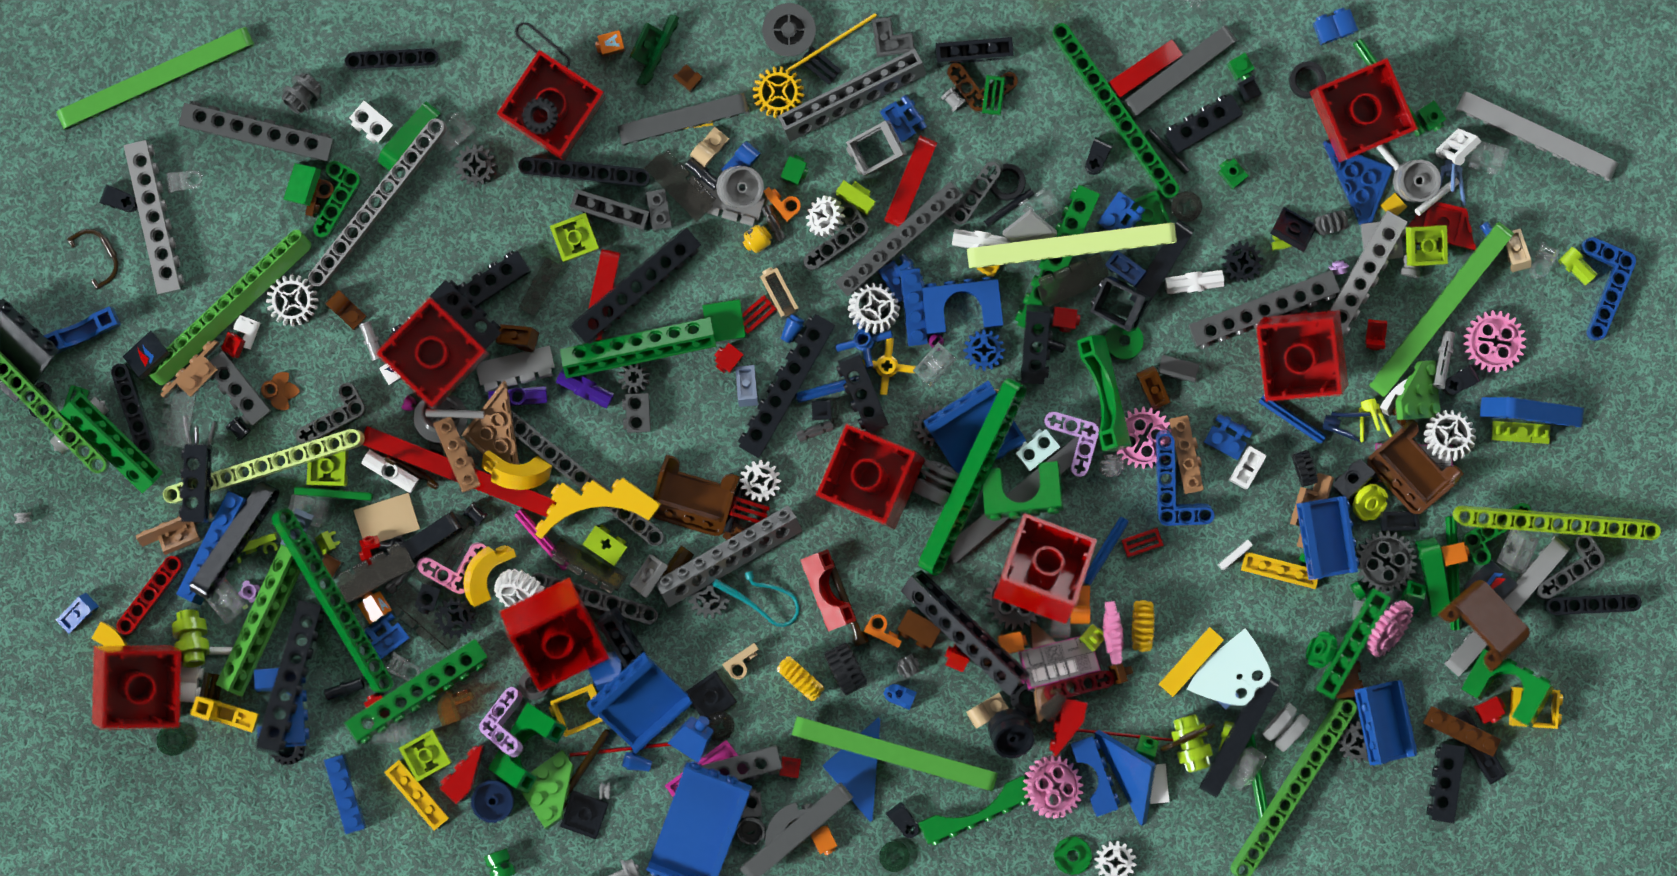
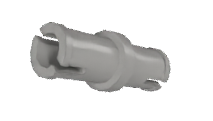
[359,321,380,361]

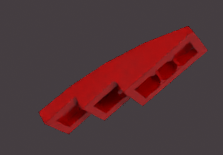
[1108,40,1183,99]

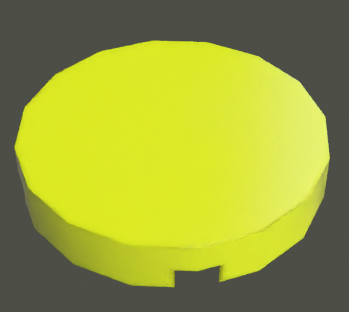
[1353,484,1388,521]

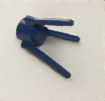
[1323,411,1371,442]

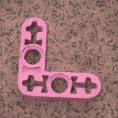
[417,542,486,594]

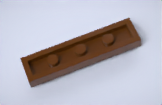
[1423,706,1502,757]

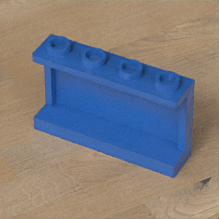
[1296,496,1359,580]
[1354,680,1417,766]

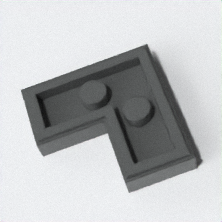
[872,17,915,58]

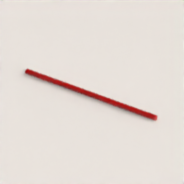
[1076,729,1173,742]
[569,742,671,757]

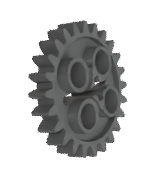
[1356,531,1417,593]
[984,571,1042,631]

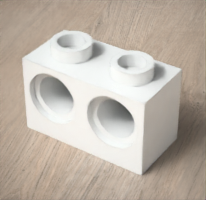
[349,101,395,144]
[1229,446,1266,490]

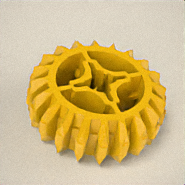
[753,66,804,118]
[1132,600,1154,652]
[777,656,824,701]

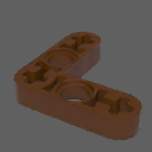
[947,63,1018,112]

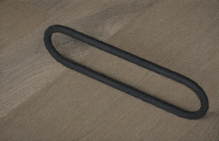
[515,22,570,68]

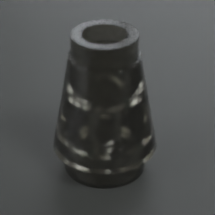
[1039,692,1067,722]

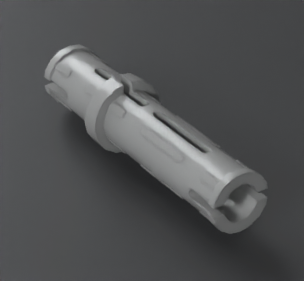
[1433,331,1455,389]

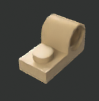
[690,127,730,168]
[1505,228,1531,272]
[722,643,758,679]
[966,693,1009,728]

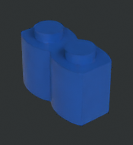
[1313,8,1358,45]

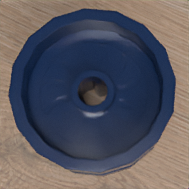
[471,780,515,823]

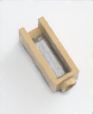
[760,267,799,319]

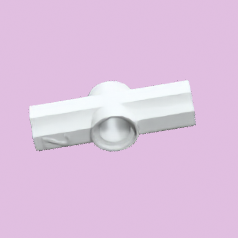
[952,229,1011,248]
[1165,270,1224,294]
[361,449,419,494]

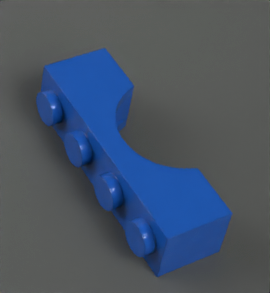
[44,306,121,354]
[1070,736,1120,817]
[324,754,367,834]

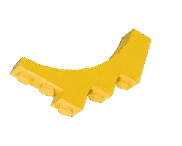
[535,478,661,539]

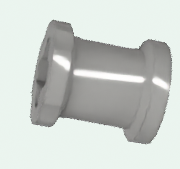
[941,87,966,112]

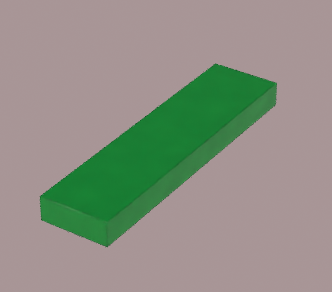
[294,487,373,501]

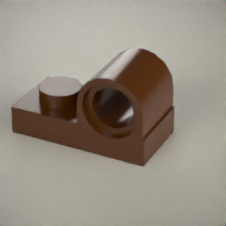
[305,179,335,218]
[325,290,367,330]
[495,324,539,352]
[1136,366,1170,410]

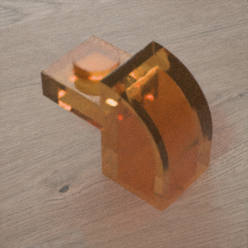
[437,689,475,726]

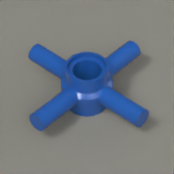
[836,323,893,369]

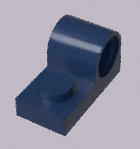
[1105,250,1147,288]

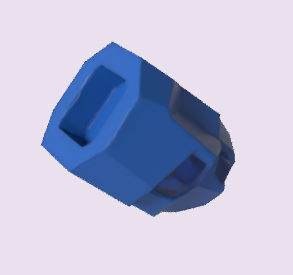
[883,684,917,710]

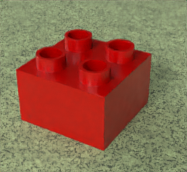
[497,50,606,161]
[1309,58,1417,162]
[376,297,489,409]
[1256,310,1348,401]
[816,424,925,529]
[993,513,1097,624]
[500,577,609,692]
[92,645,181,729]

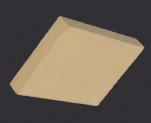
[353,493,420,542]

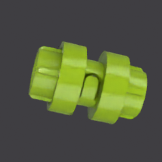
[171,609,210,668]
[1171,714,1213,772]

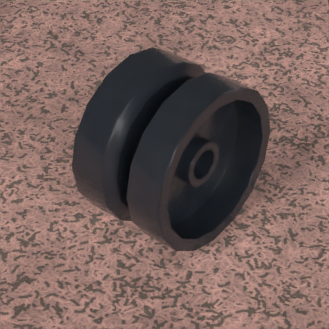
[988,708,1035,759]

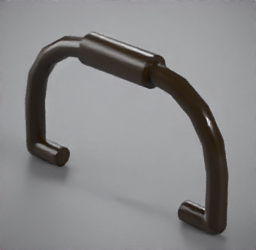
[67,229,119,290]
[385,457,439,490]
[1160,723,1215,751]

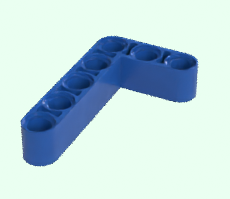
[1580,237,1636,341]
[1480,397,1584,427]
[1156,430,1215,526]

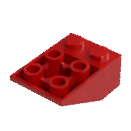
[1049,698,1087,756]
[440,745,485,804]

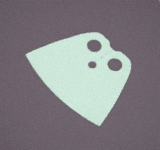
[1187,629,1271,705]

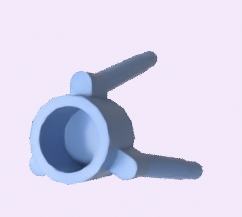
[1439,160,1466,206]

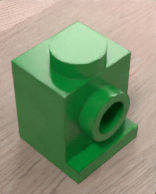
[1401,580,1427,614]

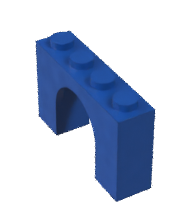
[922,277,1003,335]
[254,668,310,747]

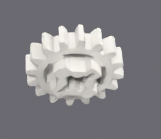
[806,196,845,238]
[739,460,781,502]
[1094,841,1136,876]

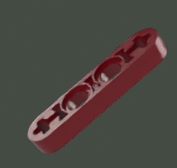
[1044,670,1114,701]

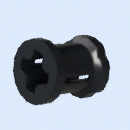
[226,416,251,442]
[463,502,488,527]

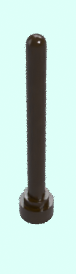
[830,559,869,647]
[563,729,610,810]

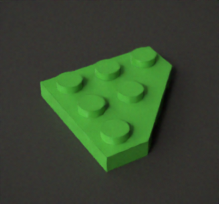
[1395,360,1441,420]
[520,750,574,830]

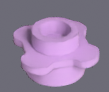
[1328,260,1349,275]
[238,581,260,603]

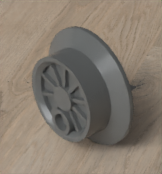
[762,3,816,57]
[414,394,468,443]

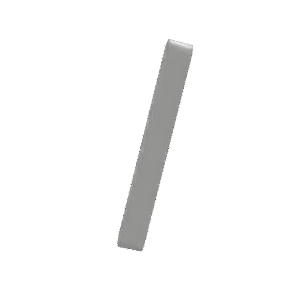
[1456,92,1618,181]
[1444,535,1570,677]

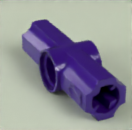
[556,369,614,409]
[488,386,547,406]

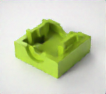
[836,180,876,216]
[550,213,600,263]
[1406,225,1448,266]
[307,446,349,486]
[399,729,452,782]

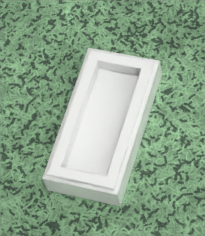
[1217,540,1252,570]
[1150,764,1169,804]

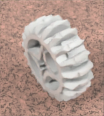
[266,275,319,327]
[848,283,900,334]
[1424,410,1476,461]
[494,569,544,607]

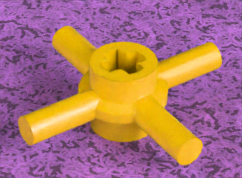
[862,338,916,395]

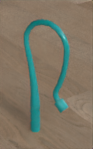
[713,571,800,627]

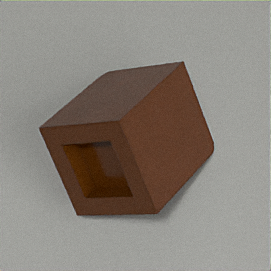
[673,65,703,93]
[322,553,344,579]

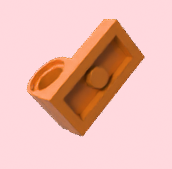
[763,187,801,223]
[1070,586,1090,624]
[864,614,902,648]

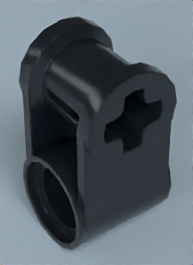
[1085,137,1113,175]
[99,185,138,213]
[1442,364,1480,395]
[886,802,919,838]

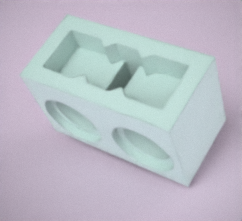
[1015,429,1060,471]

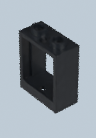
[1090,276,1151,332]

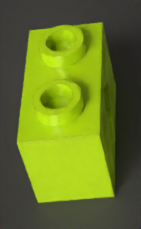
[583,525,628,566]

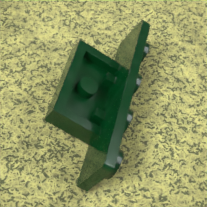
[629,14,679,85]

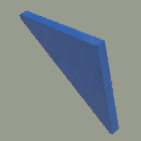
[1323,141,1393,225]
[822,717,880,822]
[1095,730,1156,826]

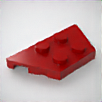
[1405,202,1476,250]

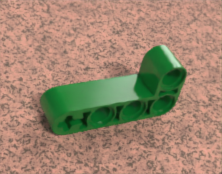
[378,101,441,171]
[313,161,362,239]
[1462,503,1532,565]
[1415,538,1450,618]

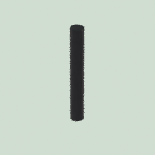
[1146,128,1190,175]
[984,188,1034,227]
[723,476,745,533]

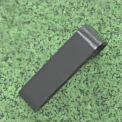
[943,159,1003,225]
[804,204,868,271]
[296,383,366,444]
[1536,535,1605,599]

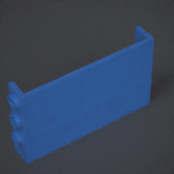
[646,762,752,876]

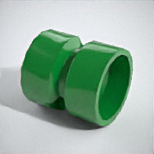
[484,848,516,876]

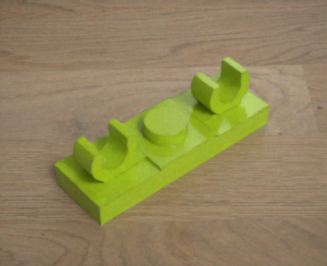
[1491,421,1551,444]
[237,532,278,563]

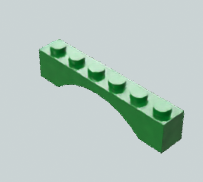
[1077,335,1131,451]
[918,775,1030,846]

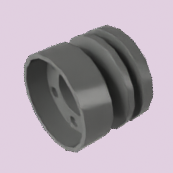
[912,459,959,505]

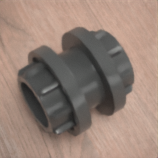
[281,73,322,114]

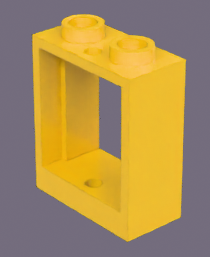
[549,683,603,737]
[1509,687,1563,729]

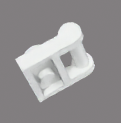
[1436,129,1481,165]

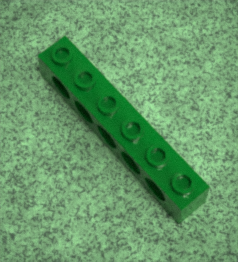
[59,392,163,494]
[1315,589,1391,699]

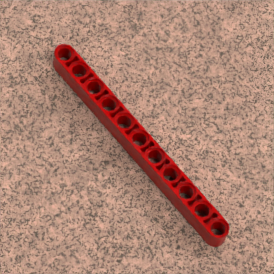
[362,426,557,517]

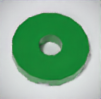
[1106,324,1144,360]
[1306,631,1338,669]
[1053,836,1092,875]

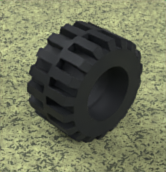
[825,642,867,696]

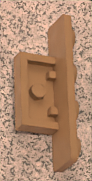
[161,340,220,398]
[1169,415,1204,494]
[434,417,480,493]
[1290,473,1334,548]
[136,512,213,555]

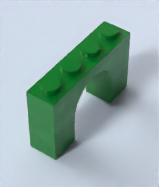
[982,461,1064,521]
[1461,649,1554,728]
[488,702,567,794]

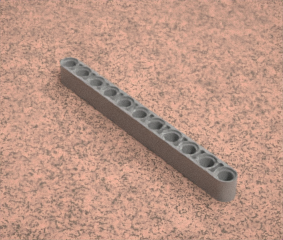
[308,118,447,286]

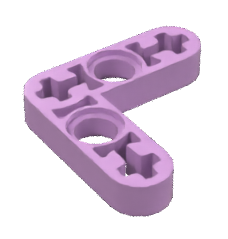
[1044,412,1099,477]
[479,687,523,757]

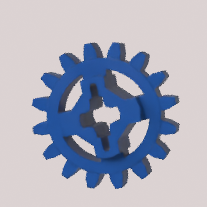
[963,329,1005,371]

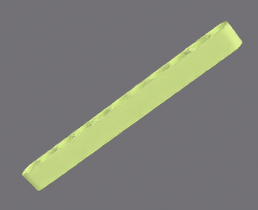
[967,223,1177,268]
[163,429,365,504]

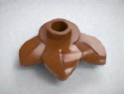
[261,372,300,410]

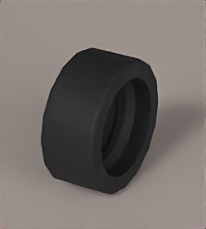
[1289,61,1326,99]
[990,163,1026,201]

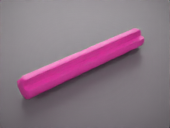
[515,509,571,571]

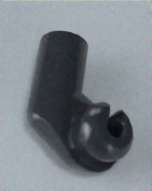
[1036,340,1065,353]
[376,536,405,552]

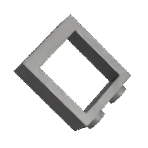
[846,121,907,176]

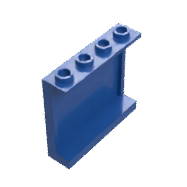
[923,380,1026,474]
[587,652,692,754]

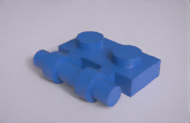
[880,95,927,143]
[1097,191,1146,231]
[878,254,925,303]
[1203,414,1253,460]
[364,612,410,660]

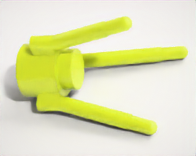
[1358,399,1392,442]

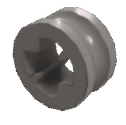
[14,512,32,524]
[599,782,610,800]

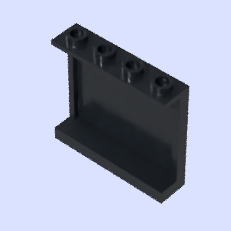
[0,299,60,403]

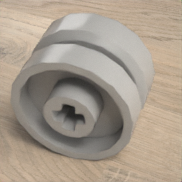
[1393,160,1441,202]
[716,166,764,209]
[1262,702,1310,752]

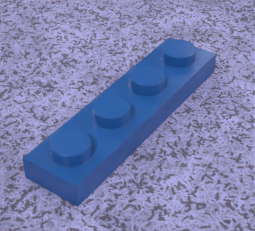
[900,267,928,346]

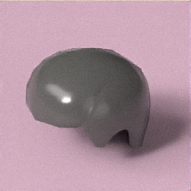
[736,817,765,845]

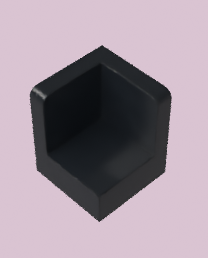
[1236,75,1262,103]
[812,400,831,421]

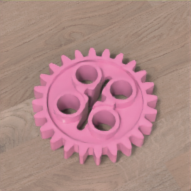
[1463,310,1526,373]
[1116,407,1171,469]
[1366,600,1414,657]
[1103,601,1123,664]
[1023,755,1084,819]

